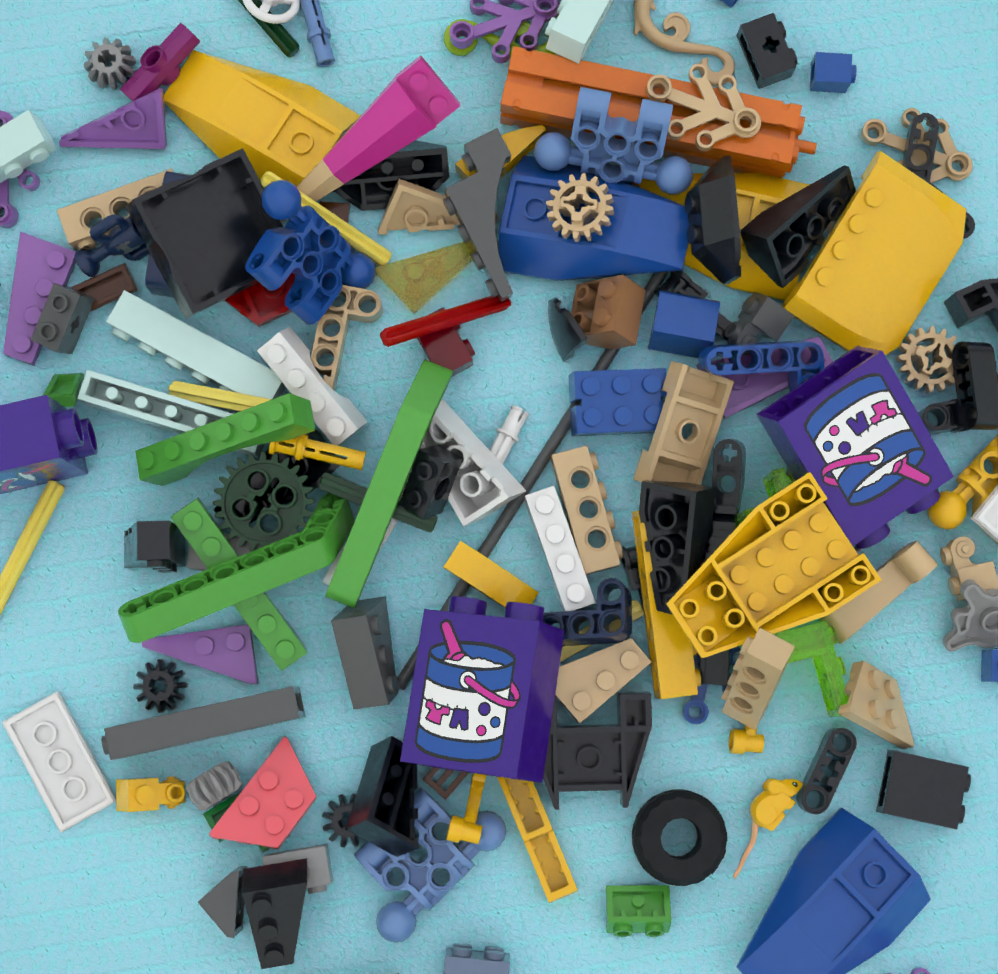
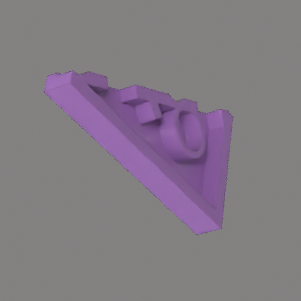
[59,89,167,149]
[142,624,258,684]

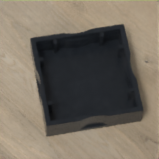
[126,148,284,319]

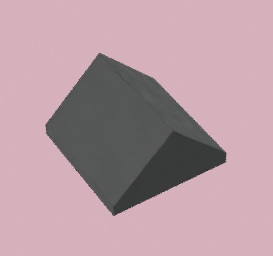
[198,866,247,938]

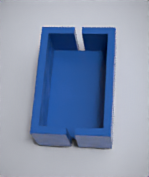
[568,368,667,436]

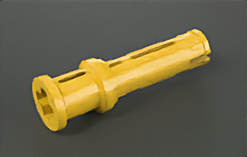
[269,434,366,471]

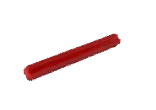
[380,296,511,347]

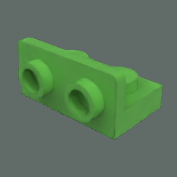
[606,885,671,937]

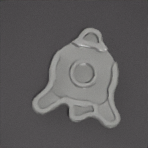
[942,579,998,651]

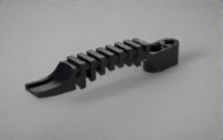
[700,439,746,686]

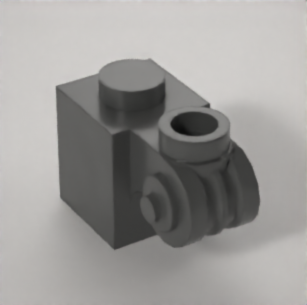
[725,292,794,355]

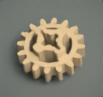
[546,173,615,242]
[896,326,957,394]

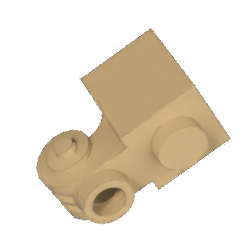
[940,536,998,601]

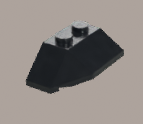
[333,140,449,211]
[684,155,741,284]

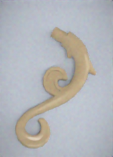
[633,0,735,86]

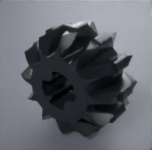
[133,659,188,713]
[322,793,359,847]

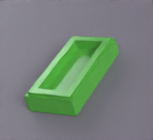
[43,373,84,407]

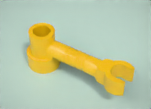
[728,725,764,755]
[446,773,486,844]

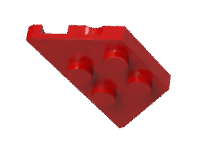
[224,273,295,327]

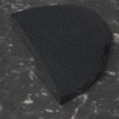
[548,297,587,362]

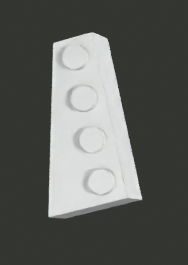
[420,400,526,527]

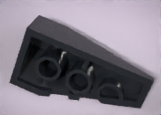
[740,165,856,288]
[639,480,716,615]

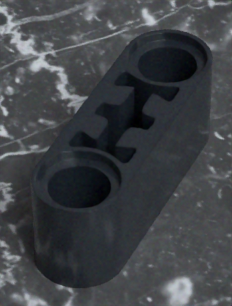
[952,341,998,430]
[796,728,857,814]

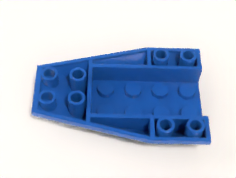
[499,155,689,281]
[736,808,931,974]

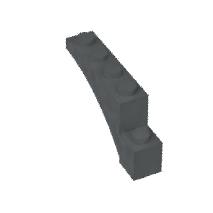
[443,128,513,302]

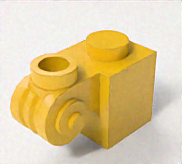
[116,776,186,812]

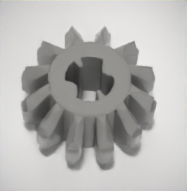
[84,37,136,91]
[186,762,243,810]

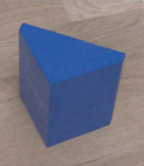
[648,290,720,358]

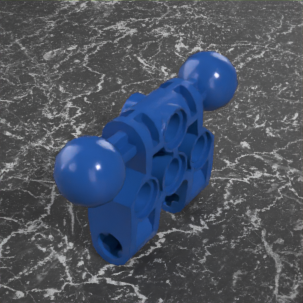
[245,180,376,325]

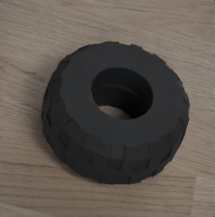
[632,789,728,886]

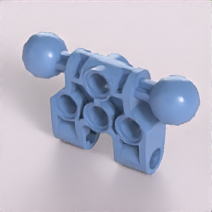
[534,87,693,195]
[354,787,506,943]

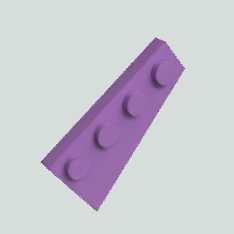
[3,232,76,366]
[696,336,833,419]

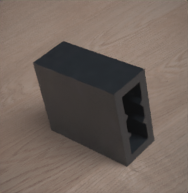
[876,750,971,829]

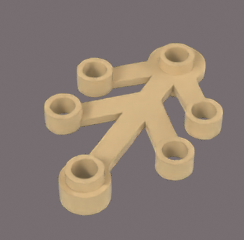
[646,63,761,151]
[861,108,973,183]

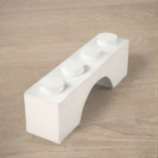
[257,327,367,445]
[524,485,596,612]

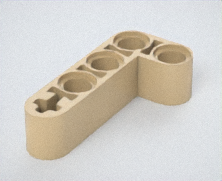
[310,285,383,391]
[819,540,938,644]

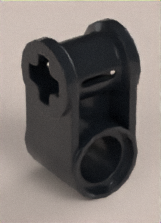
[918,399,968,435]

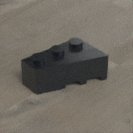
[124,521,186,573]
[346,736,418,857]
[242,858,307,969]

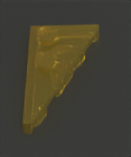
[375,242,474,314]

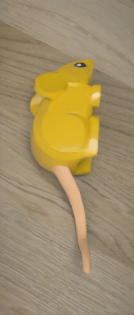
[733,779,803,878]

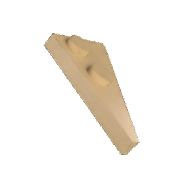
[378,179,497,235]

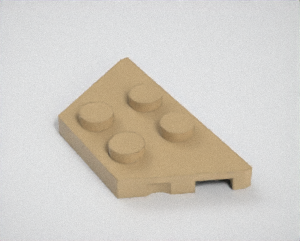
[839,661,914,749]

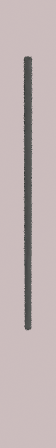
[397,272,669,690]

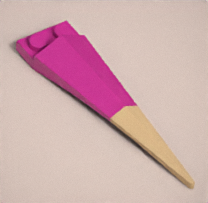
[280,55,460,223]

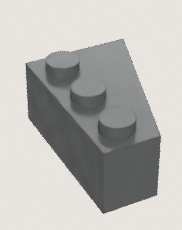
[331,596,399,709]

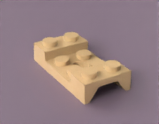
[633,361,734,485]

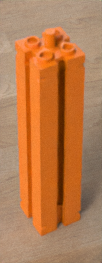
[500,46,817,178]

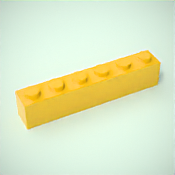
[631,511,701,699]

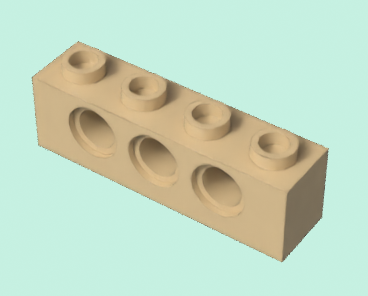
[57,168,174,251]
[551,445,623,575]
[721,628,795,730]

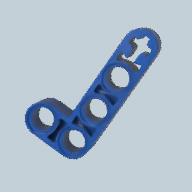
[698,340,824,391]

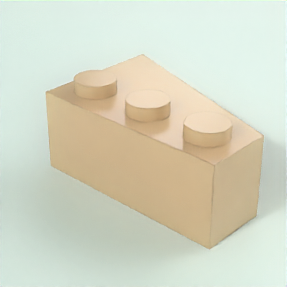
[555,638,651,723]

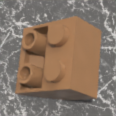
[571,274,646,349]

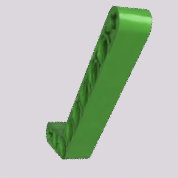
[325,359,453,609]
[118,493,355,643]

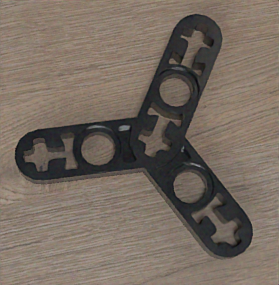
[902,113,975,239]

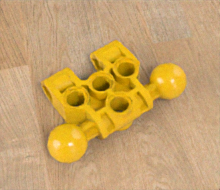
[928,434,998,544]

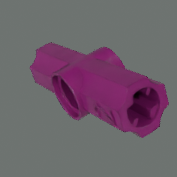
[120,22,200,101]

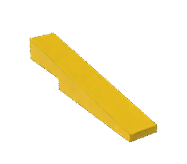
[497,777,578,903]

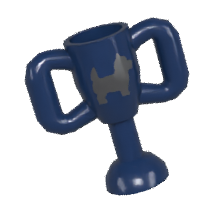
[75,214,150,277]

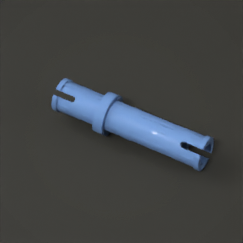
[300,0,335,68]

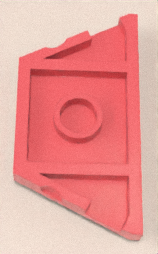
[209,736,317,850]

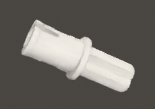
[490,405,530,464]

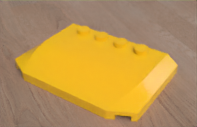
[782,151,967,355]

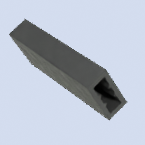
[101,686,306,760]

